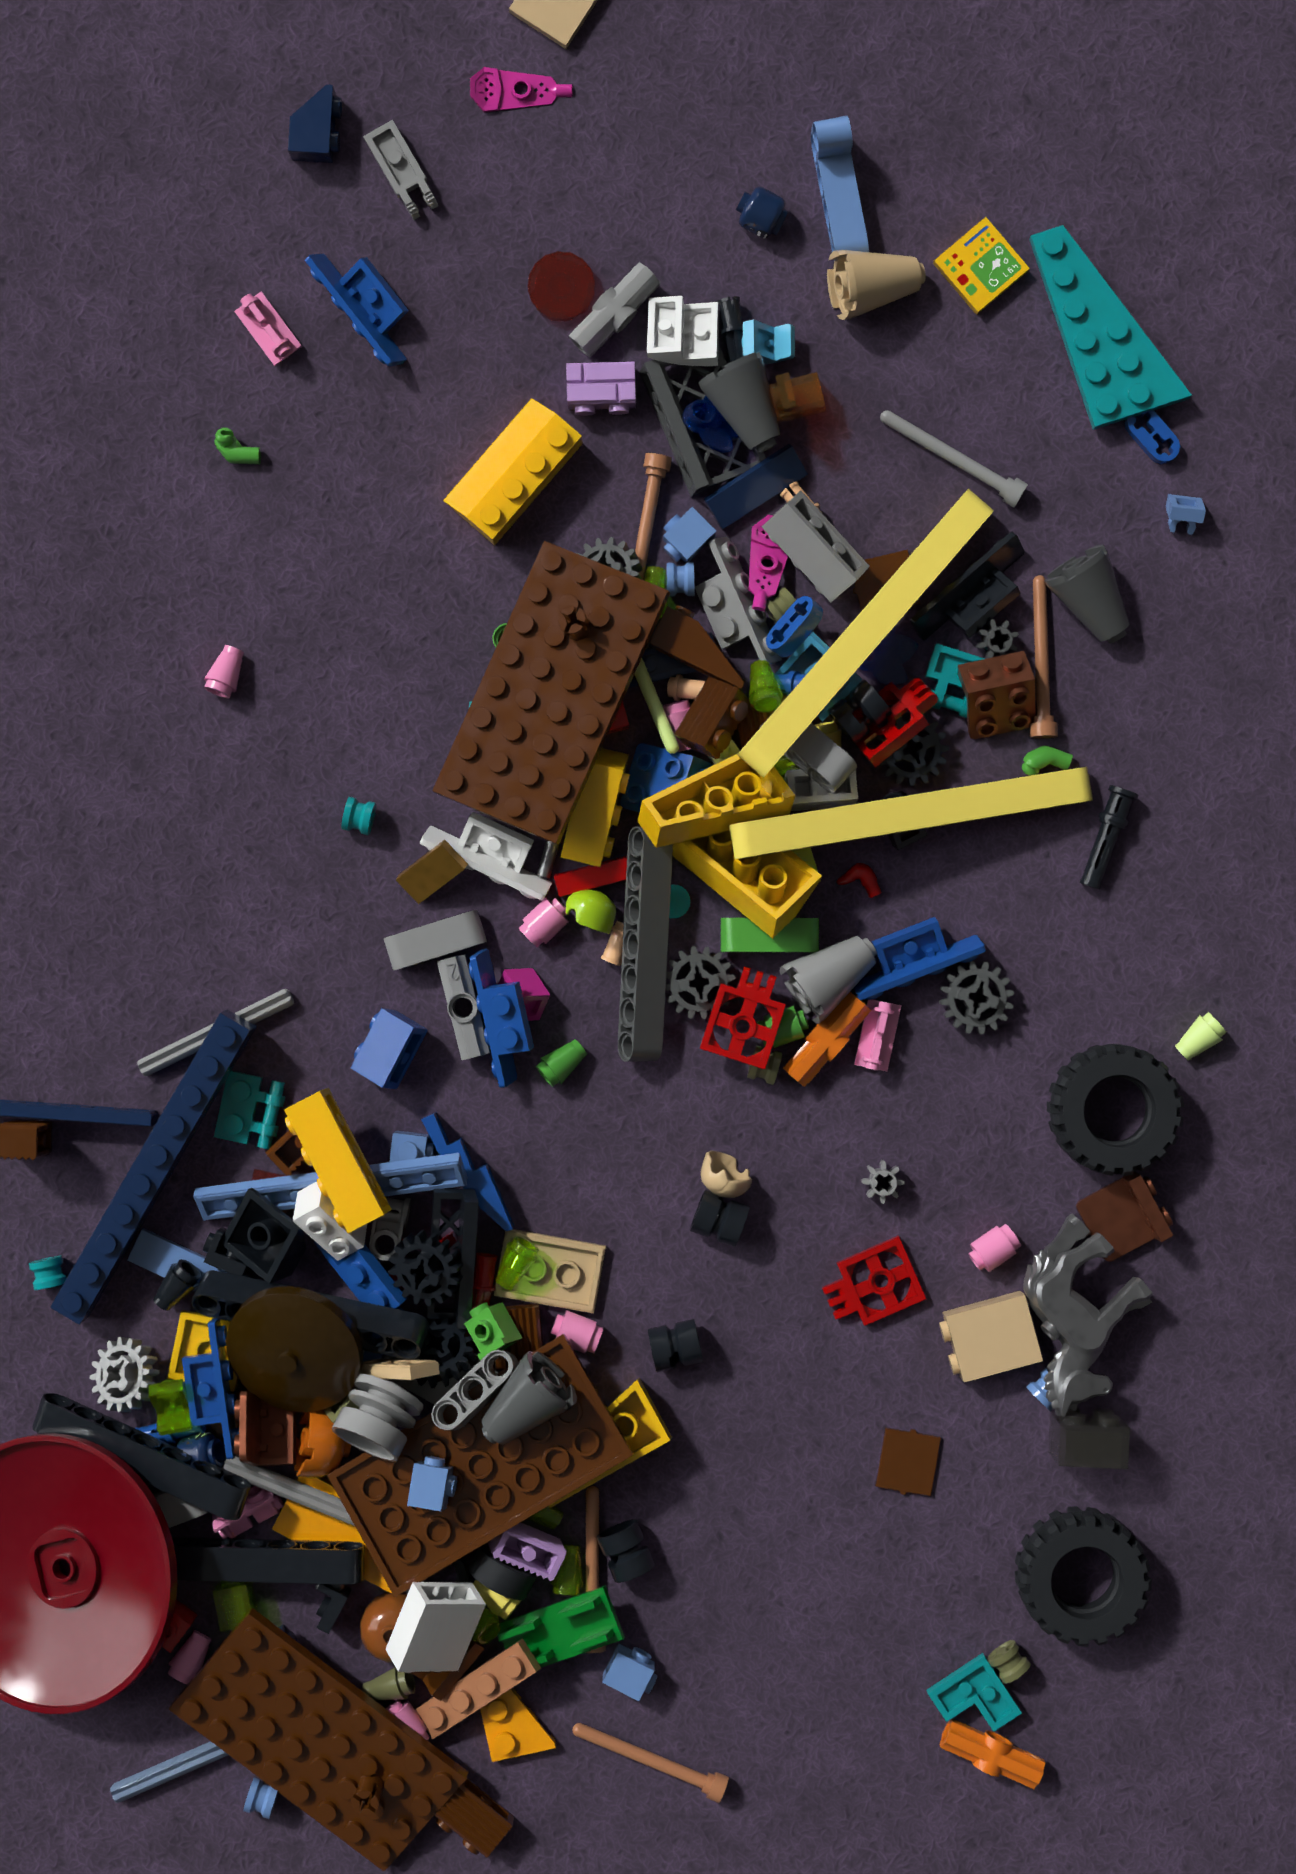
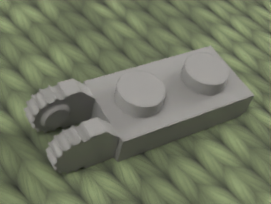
[363,120,438,220]

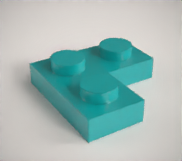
[926,1653,1022,1732]

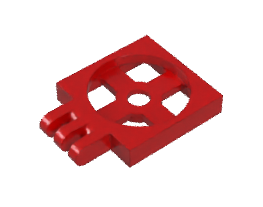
[852,678,938,767]
[700,966,786,1070]
[822,1236,926,1326]

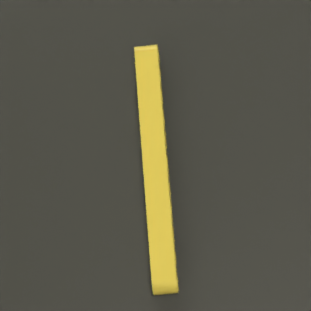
[737,488,994,778]
[729,767,1093,860]

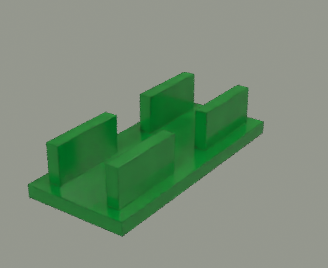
[496,1586,625,1668]

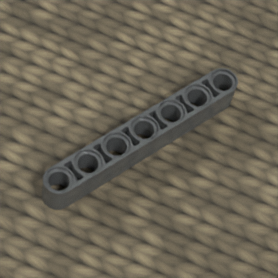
[617,826,673,1062]

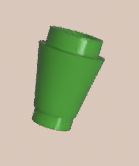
[536,1039,587,1087]

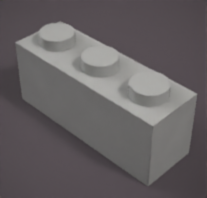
[762,490,870,603]

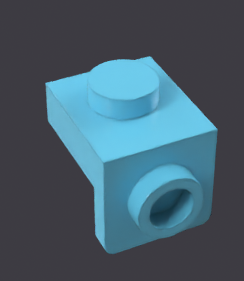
[742,319,795,364]

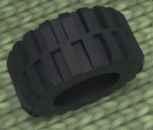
[1047,1044,1184,1176]
[1015,1506,1152,1647]

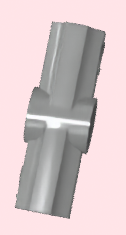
[569,262,660,358]
[437,954,490,1060]

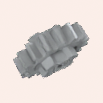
[90,1337,159,1413]

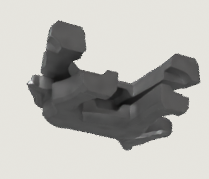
[1023,1213,1153,1417]

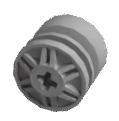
[332,1374,423,1462]

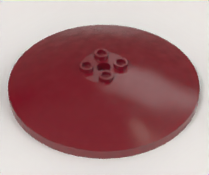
[0,1433,178,1714]

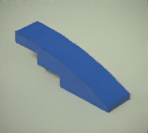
[421,1112,514,1232]

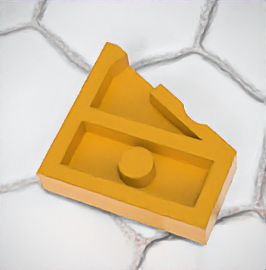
[480,1688,556,1762]

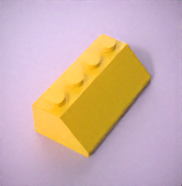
[443,398,583,545]
[673,831,822,939]

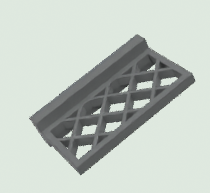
[639,346,766,497]

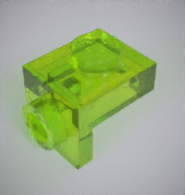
[149,1379,193,1435]

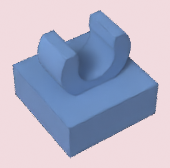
[1166,494,1206,535]

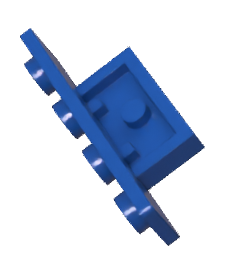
[305,254,409,367]
[853,917,986,1000]
[469,949,534,1088]
[314,1241,407,1311]
[182,1318,239,1459]

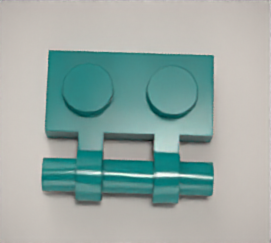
[925,643,985,718]
[214,1071,285,1149]

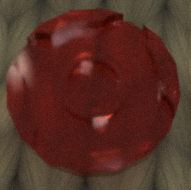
[528,251,595,322]

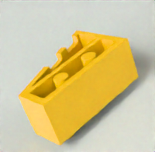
[561,748,630,867]

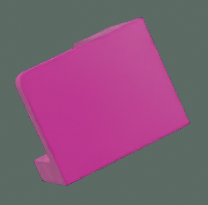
[498,968,550,1021]

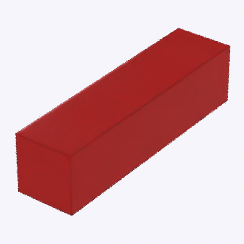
[554,855,627,897]

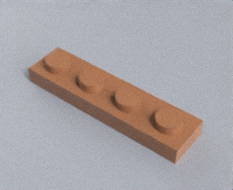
[415,1639,541,1739]

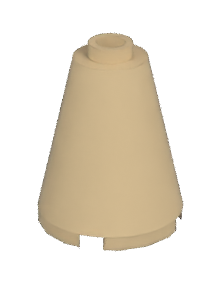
[827,250,926,320]

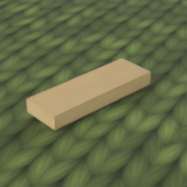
[359,1359,440,1380]

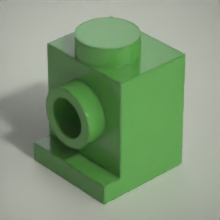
[464,1302,522,1361]

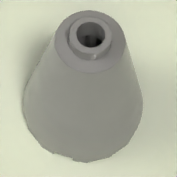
[780,936,877,1024]

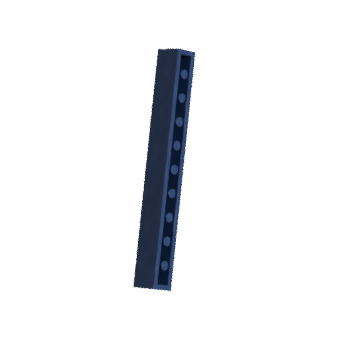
[50,1009,257,1325]

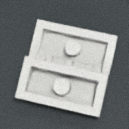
[647,296,719,366]

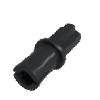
[718,296,743,363]

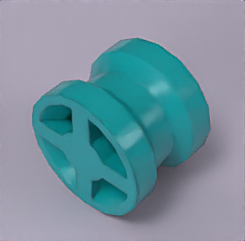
[341,797,376,835]
[29,1255,67,1290]

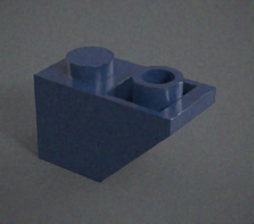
[288,85,342,163]

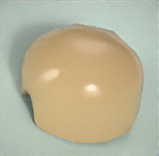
[701,1151,752,1198]

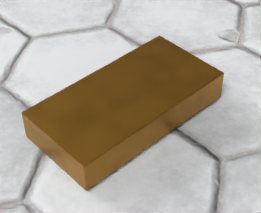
[396,839,468,904]

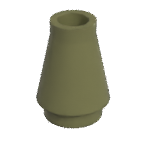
[362,1667,416,1701]

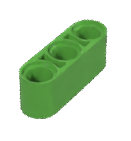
[720,918,819,952]

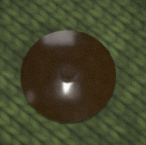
[226,1286,363,1412]

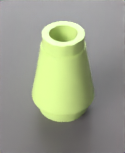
[1175,1012,1227,1061]

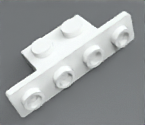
[420,812,552,901]

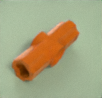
[783,992,872,1087]
[939,1719,1046,1789]

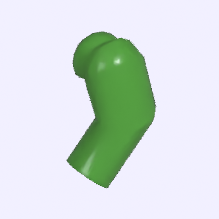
[214,428,261,464]
[1022,745,1073,776]

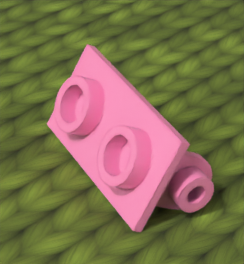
[234,291,302,366]
[854,999,901,1072]
[212,1486,284,1539]

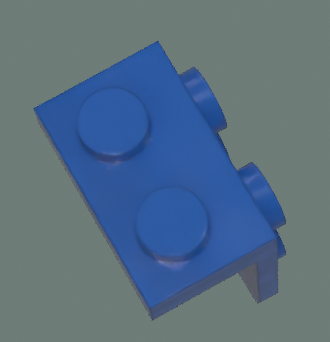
[620,743,714,813]

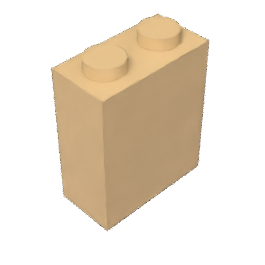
[939,1291,1043,1383]

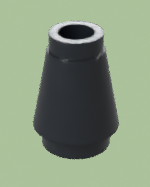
[153,1259,201,1311]

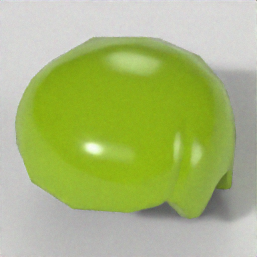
[565,889,616,934]

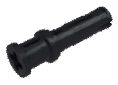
[1079,785,1139,890]

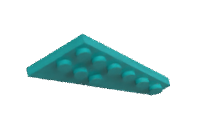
[1029,225,1192,430]

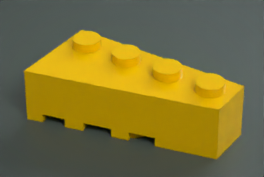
[638,753,796,848]

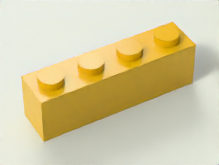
[284,1087,392,1233]

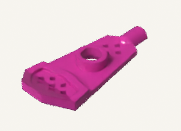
[470,67,572,113]
[748,515,788,612]

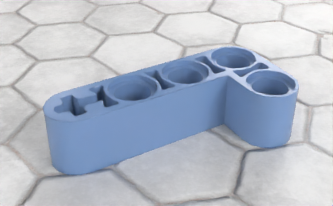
[811,116,869,255]

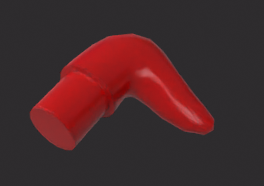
[836,863,882,898]

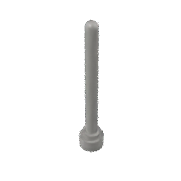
[880,410,1028,508]

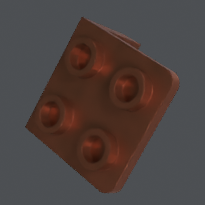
[958,651,1036,739]
[1076,1172,1173,1262]
[234,1391,296,1466]

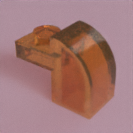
[769,372,826,421]

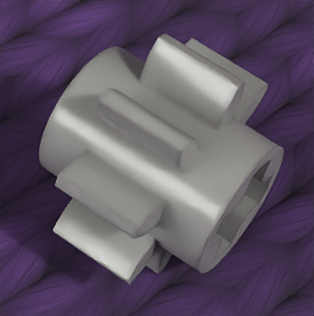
[861,1160,905,1204]

